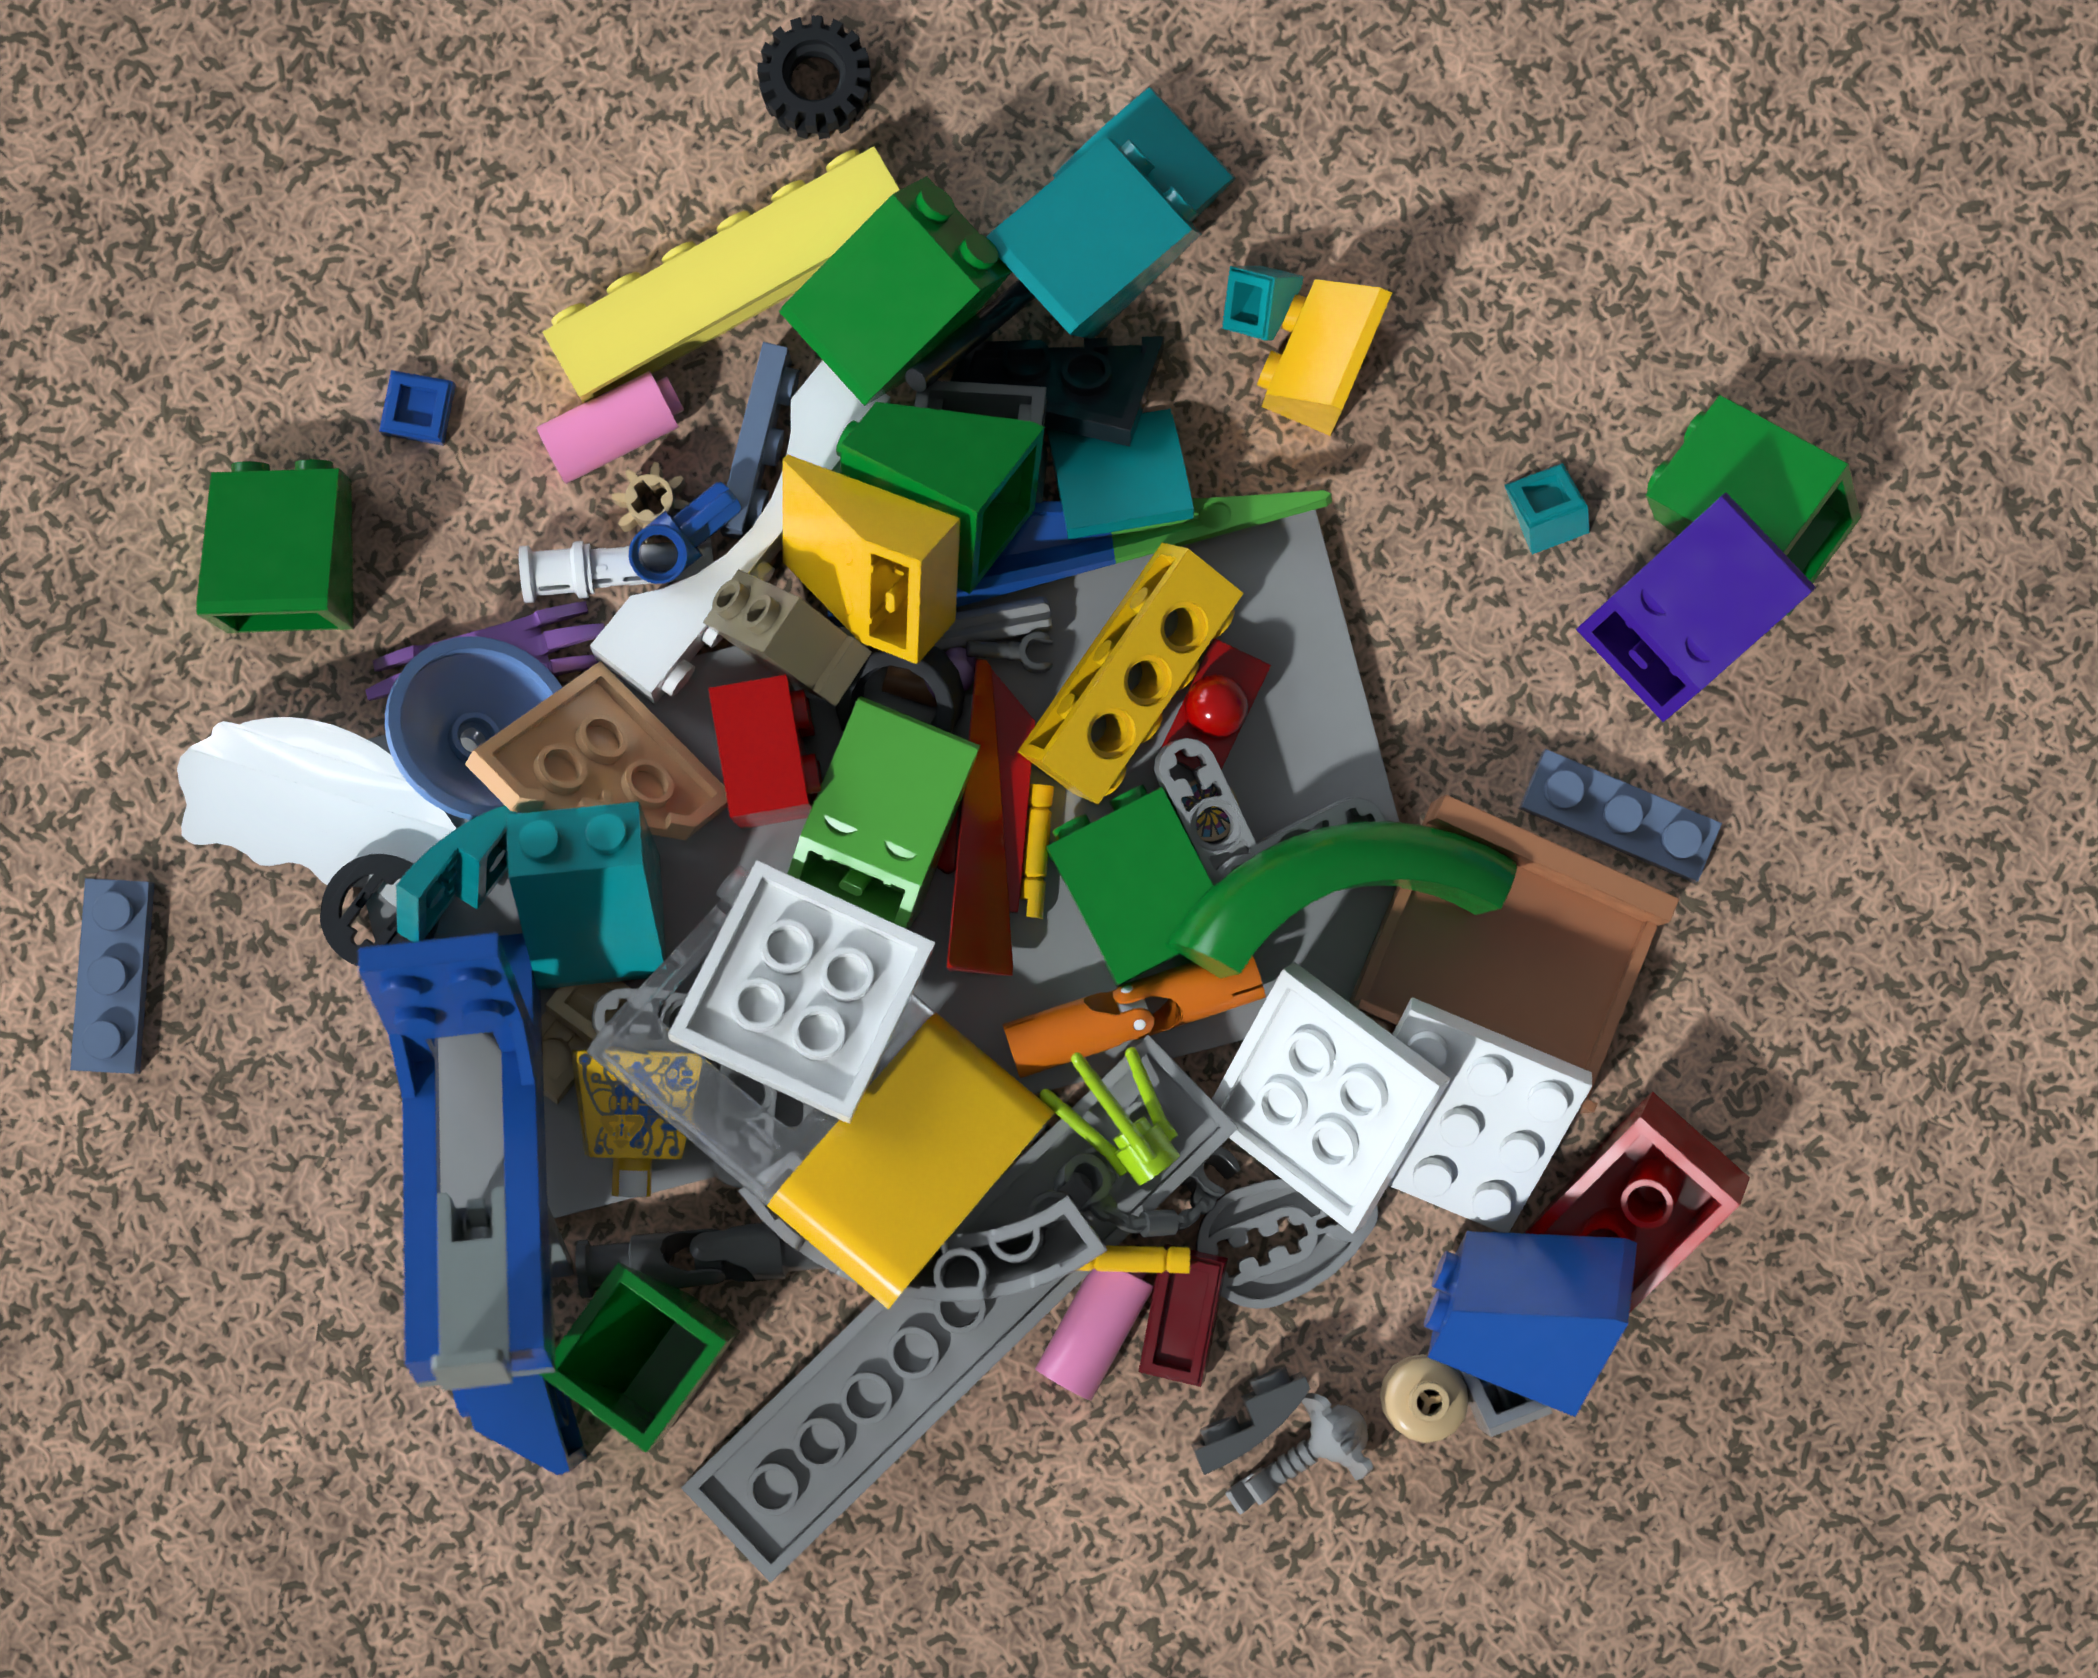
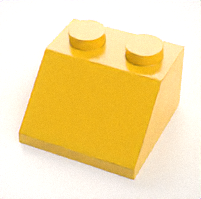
[1257,279,1392,436]

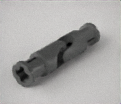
[575,1222,835,1299]

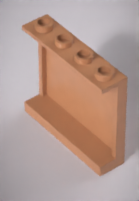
[1349,795,1679,1114]

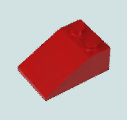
[1523,1091,1750,1313]

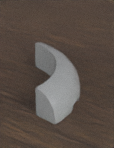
[739,1152,1107,1302]

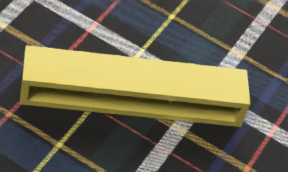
[542,146,900,403]

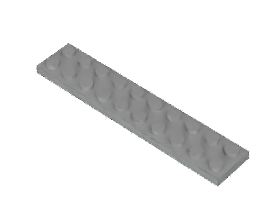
[681,1035,1238,1583]

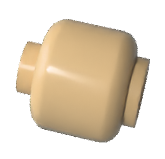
[1380,1354,1469,1443]

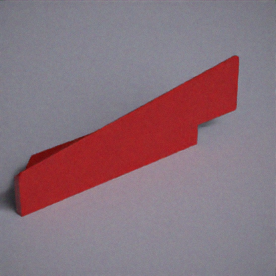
[947,659,1035,976]

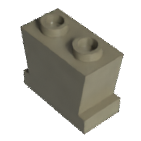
[703,569,872,706]

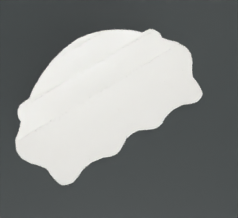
[177,717,457,907]

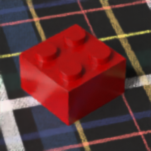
[708,674,823,829]

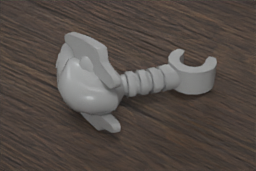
[1225,1393,1373,1515]

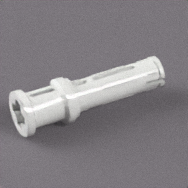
[519,538,713,603]

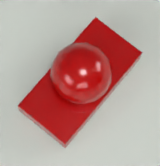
[1161,638,1271,771]

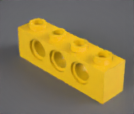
[1017,543,1244,805]

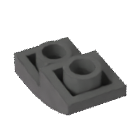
[1191,1367,1310,1475]

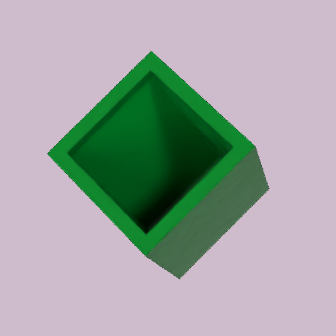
[778,176,1012,406]
[1646,395,1861,617]
[836,402,1044,594]
[196,459,354,633]
[539,1262,740,1453]

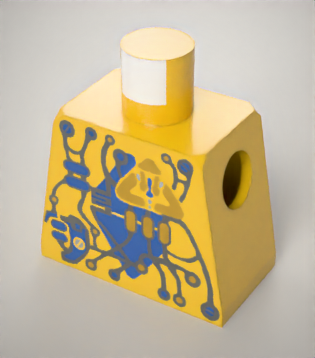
[572,1050,703,1197]

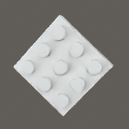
[668,860,935,1124]
[1211,962,1451,1234]
[1388,997,1592,1233]

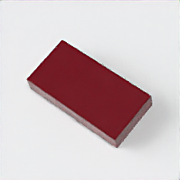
[1138,1244,1228,1387]

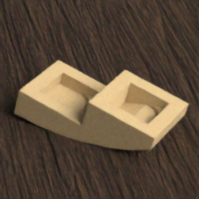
[541,981,630,1105]

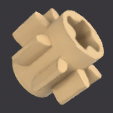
[611,462,690,544]

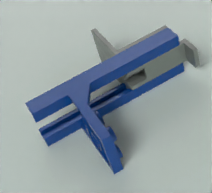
[358,933,573,1391]

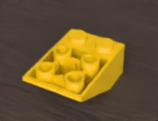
[783,454,960,664]

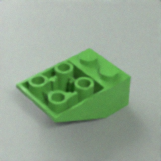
[787,696,981,930]

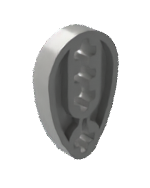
[1196,1178,1378,1309]

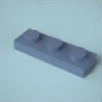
[719,342,800,540]
[1519,749,1722,883]
[70,878,155,1074]

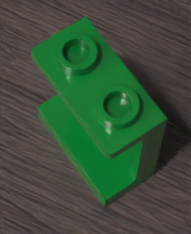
[1046,784,1214,987]

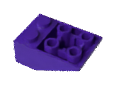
[1576,492,1816,722]

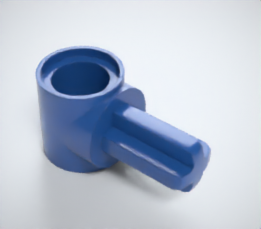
[629,481,742,584]

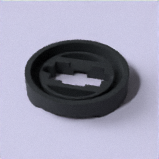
[320,854,440,966]

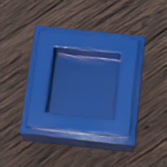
[379,370,456,446]

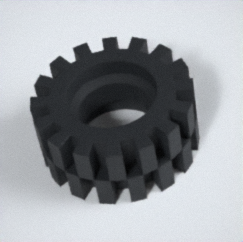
[757,15,872,139]

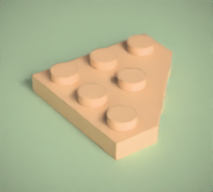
[465,661,728,840]

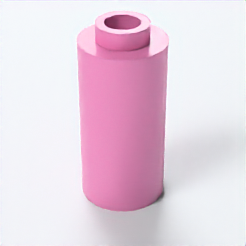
[536,371,684,484]
[1035,1268,1154,1401]

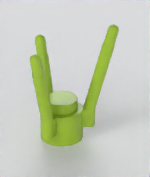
[1040,1047,1180,1186]

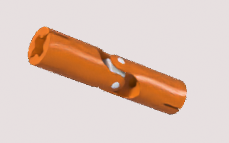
[1002,956,1266,1078]

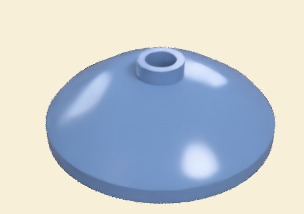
[385,636,562,820]

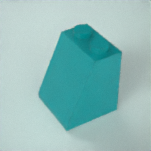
[986,136,1202,339]
[506,802,668,989]

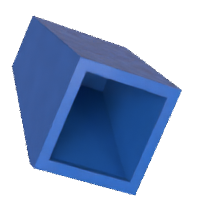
[1424,1231,1637,1417]

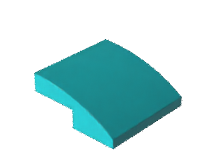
[1053,87,1236,222]
[1047,408,1194,539]
[396,805,518,942]

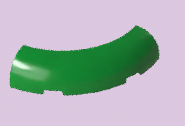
[1166,821,1517,979]

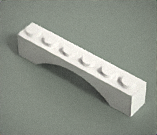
[590,360,891,705]

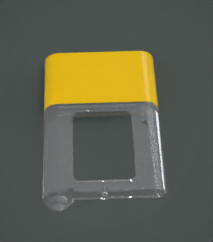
[587,865,1056,1309]

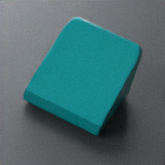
[1222,266,1304,341]
[1505,463,1590,554]

